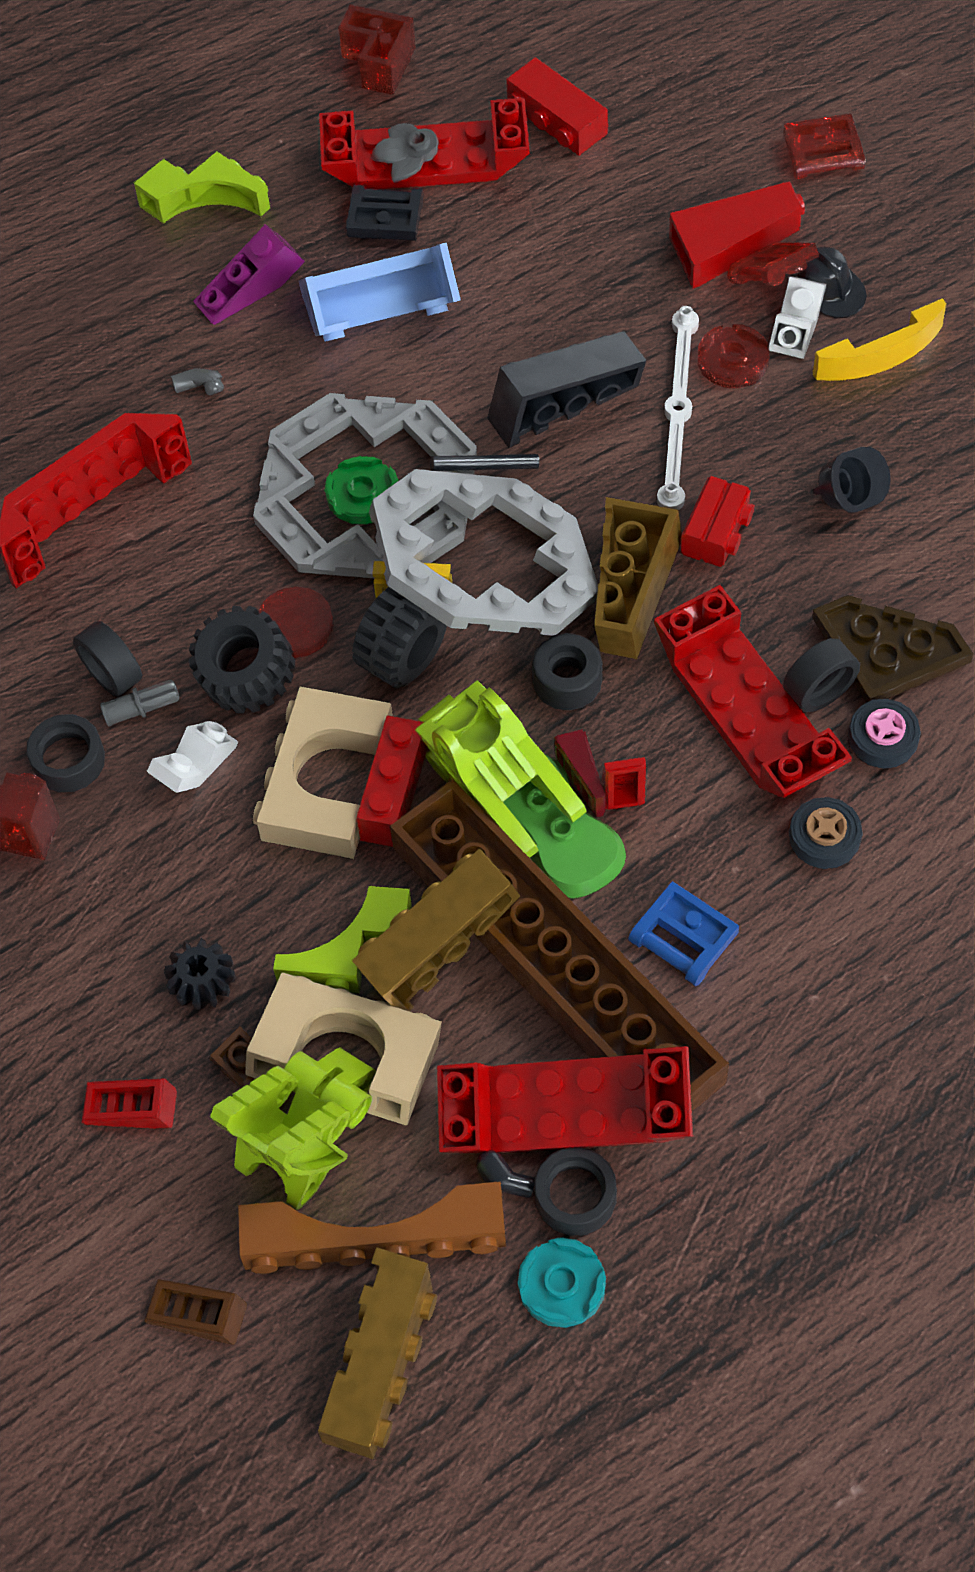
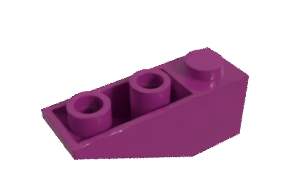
[193,224,305,325]

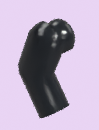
[476,1150,535,1198]

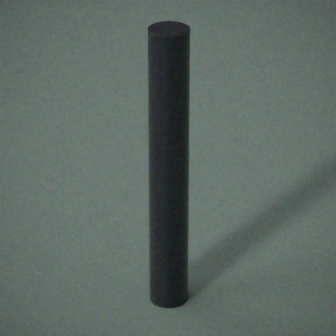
[430,454,540,471]

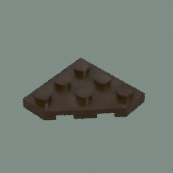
[812,595,974,703]

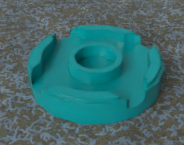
[518,1238,606,1328]

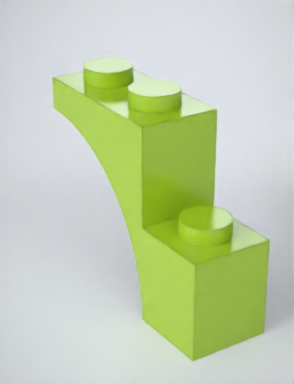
[134,152,270,224]
[273,886,412,993]

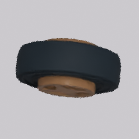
[789,797,863,869]

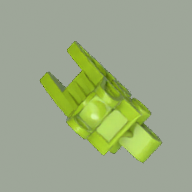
[415,680,587,858]
[210,1047,376,1210]

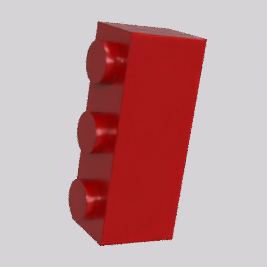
[506,57,608,156]
[357,715,428,847]

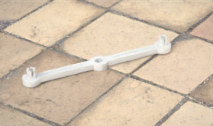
[657,306,699,510]

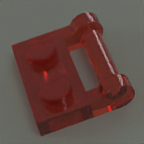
[783,113,865,180]
[727,242,819,286]

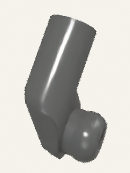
[170,368,224,396]

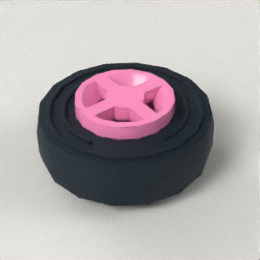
[848,699,921,769]

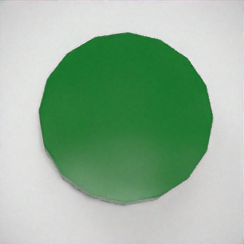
[325,456,398,524]

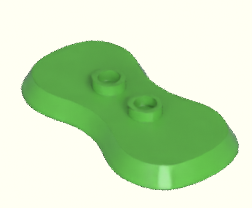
[503,753,626,899]

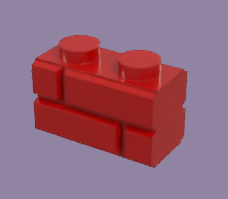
[681,476,755,567]

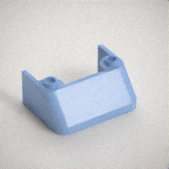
[299,243,460,342]

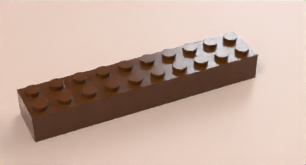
[390,779,729,1111]

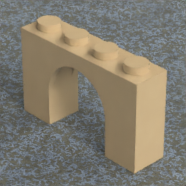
[253,686,393,859]
[245,972,442,1126]

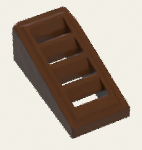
[144,1279,247,1345]

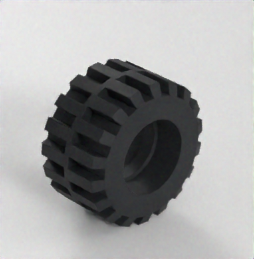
[352,587,447,688]
[188,606,295,714]

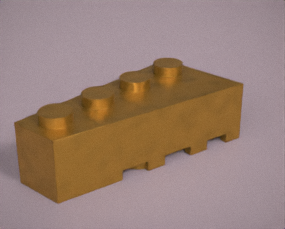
[595,497,682,659]
[352,849,520,1012]

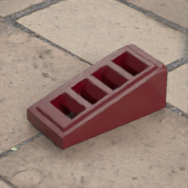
[554,729,605,818]

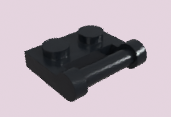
[346,184,424,241]

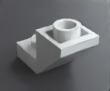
[768,276,826,358]
[147,721,238,793]

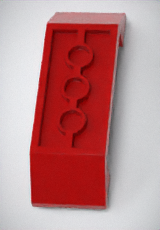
[319,98,530,189]
[0,413,192,589]
[654,585,852,798]
[437,1046,693,1153]

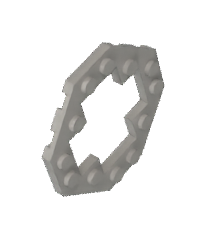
[253,393,477,578]
[369,469,598,635]

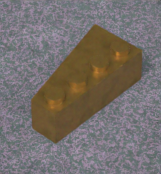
[318,1247,437,1459]

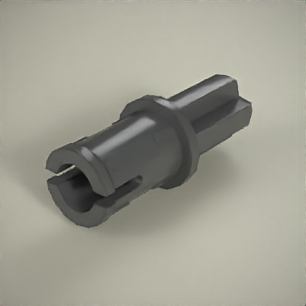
[100,680,180,727]

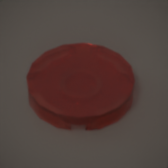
[698,324,769,388]
[259,586,334,658]

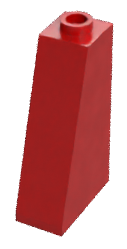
[669,181,805,288]

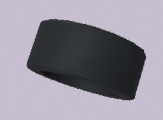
[73,621,143,697]
[783,638,860,712]
[26,714,105,792]
[534,1147,617,1236]

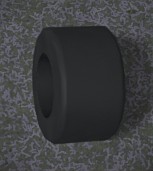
[532,633,602,710]

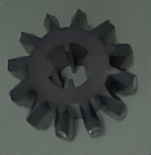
[164,938,236,1011]

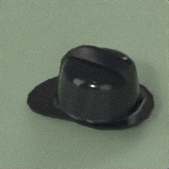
[791,244,867,318]
[812,447,891,513]

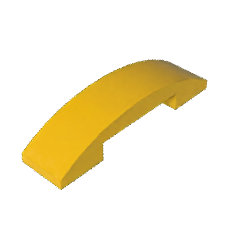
[813,299,946,381]

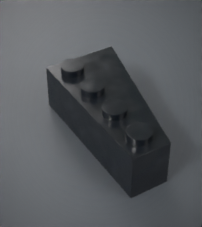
[487,331,647,448]

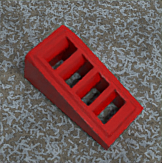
[601,757,646,810]
[82,1078,177,1128]

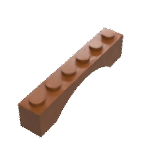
[238,1182,506,1274]

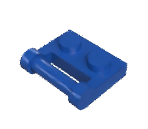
[628,881,739,986]

